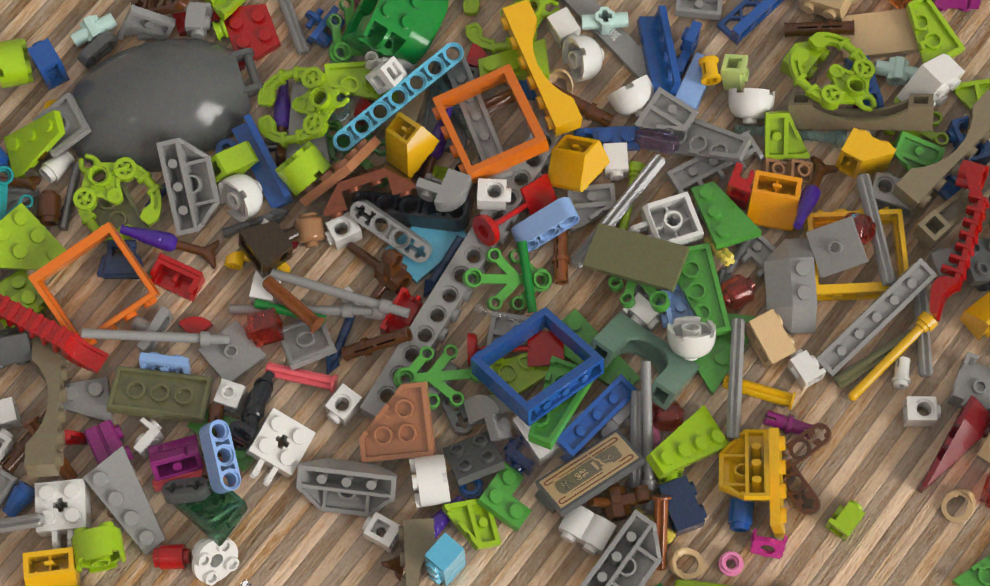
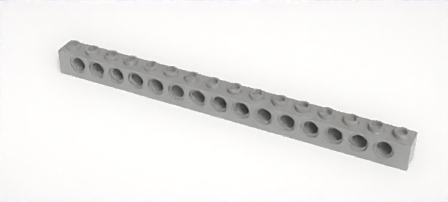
[360,112,574,420]

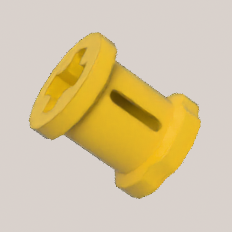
[698,55,722,86]

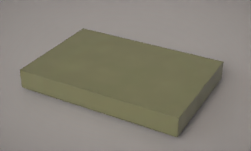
[92,177,150,249]

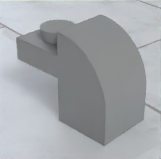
[415,168,473,212]
[463,395,513,441]

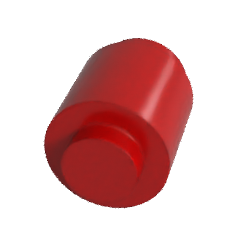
[153,544,192,570]

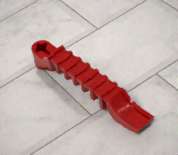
[930,159,990,322]
[0,294,109,373]

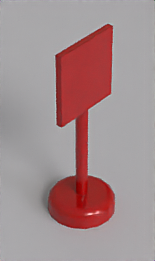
[472,173,557,246]
[467,331,564,367]

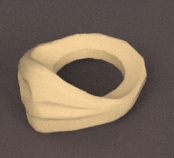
[549,69,575,94]
[941,488,976,523]
[666,547,704,580]

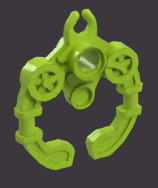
[463,0,559,55]
[789,32,877,112]
[258,66,350,148]
[73,153,162,242]

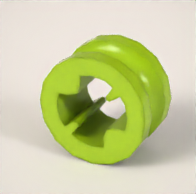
[211,19,229,41]

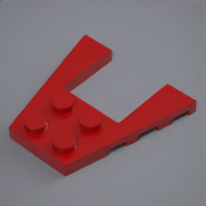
[172,4,281,72]

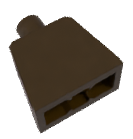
[238,221,300,278]

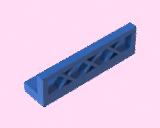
[717,0,785,45]
[637,6,682,96]
[231,113,294,209]
[555,374,637,462]

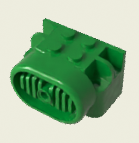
[341,0,449,65]

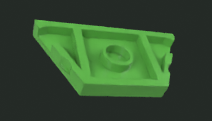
[694,313,756,395]

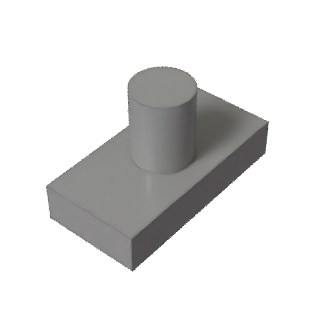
[132,306,174,353]

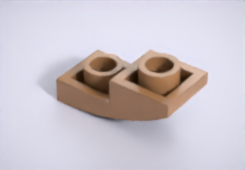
[762,158,813,186]

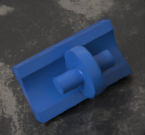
[305,5,345,49]

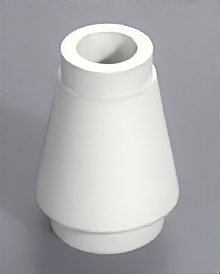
[39,151,75,184]

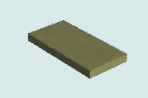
[582,223,690,293]
[106,366,214,424]

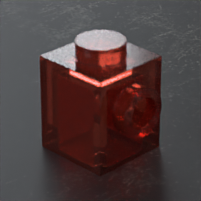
[245,307,284,348]

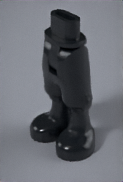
[229,371,275,450]

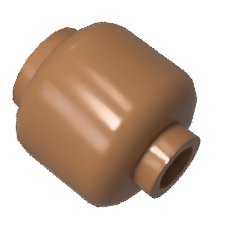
[294,212,326,248]

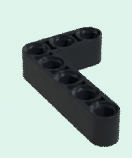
[353,162,477,232]

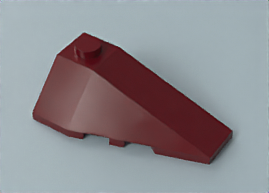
[917,395,990,493]

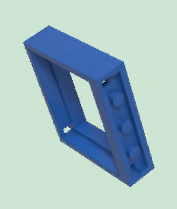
[470,307,604,426]

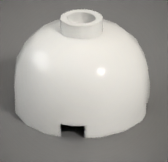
[562,35,604,83]
[607,74,654,118]
[728,88,775,124]
[217,174,263,222]
[667,316,716,361]

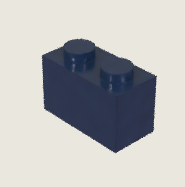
[657,476,707,537]

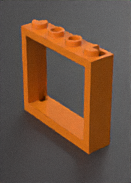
[431,64,550,184]
[28,222,161,346]

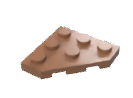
[299,136,381,207]
[359,381,436,462]

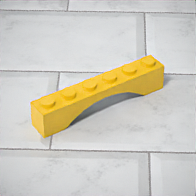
[500,0,582,137]

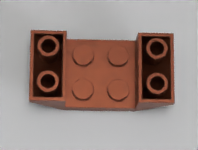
[323,163,416,219]

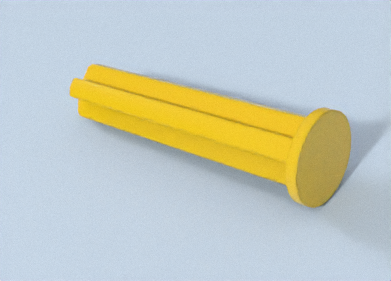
[722,374,796,411]

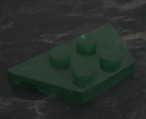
[173,481,248,547]

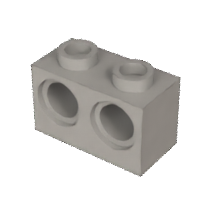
[872,171,916,219]

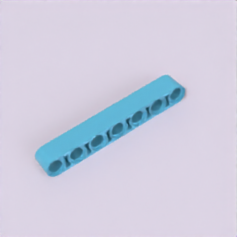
[332,42,464,153]

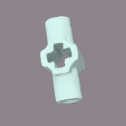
[581,7,628,35]
[70,12,118,48]
[874,56,919,86]

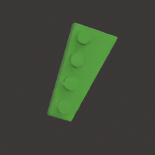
[677,243,731,336]
[528,356,594,450]

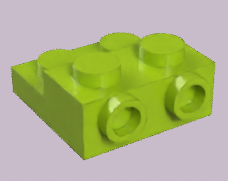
[0,270,49,329]

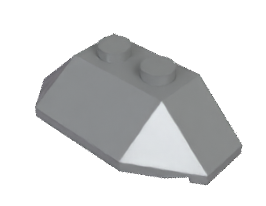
[156,138,221,236]
[763,238,817,334]
[296,458,397,517]
[580,509,662,586]

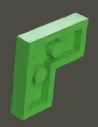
[476,463,532,532]

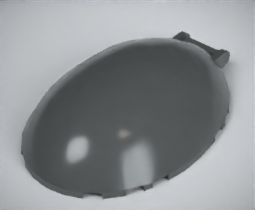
[70,38,263,173]

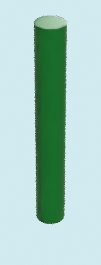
[517,241,537,313]
[254,299,326,325]

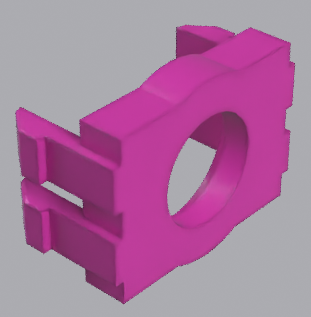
[750,528,788,559]

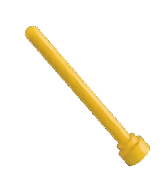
[848,311,938,401]

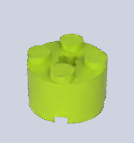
[0,38,34,89]
[275,141,332,196]
[71,521,126,573]

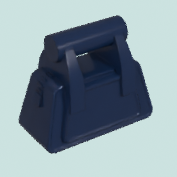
[97,240,144,279]

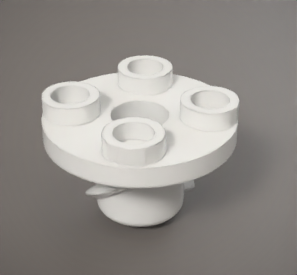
[192,536,239,585]

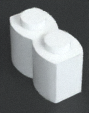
[558,505,617,556]

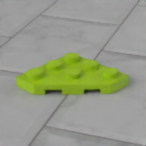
[0,202,66,271]

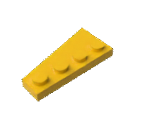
[769,428,787,538]

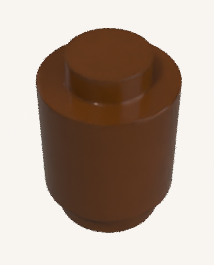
[37,190,61,226]

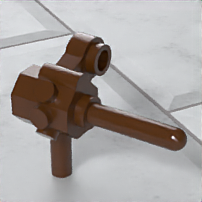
[347,242,413,300]
[587,482,653,522]

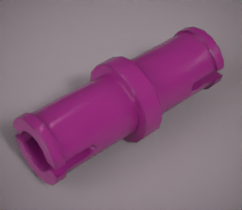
[763,410,814,440]

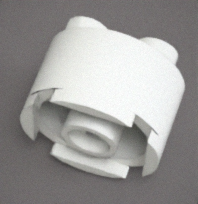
[409,454,451,508]

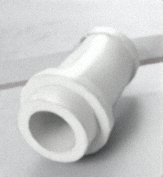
[891,356,911,389]

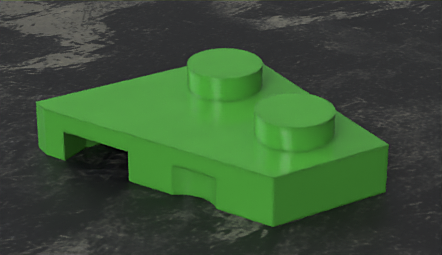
[894,131,945,172]

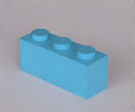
[425,533,466,586]

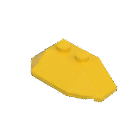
[719,429,770,502]

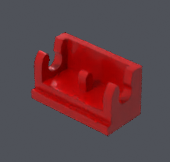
[726,162,754,210]
[150,253,205,302]
[379,287,424,335]

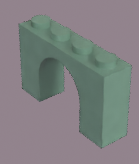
[590,312,700,411]

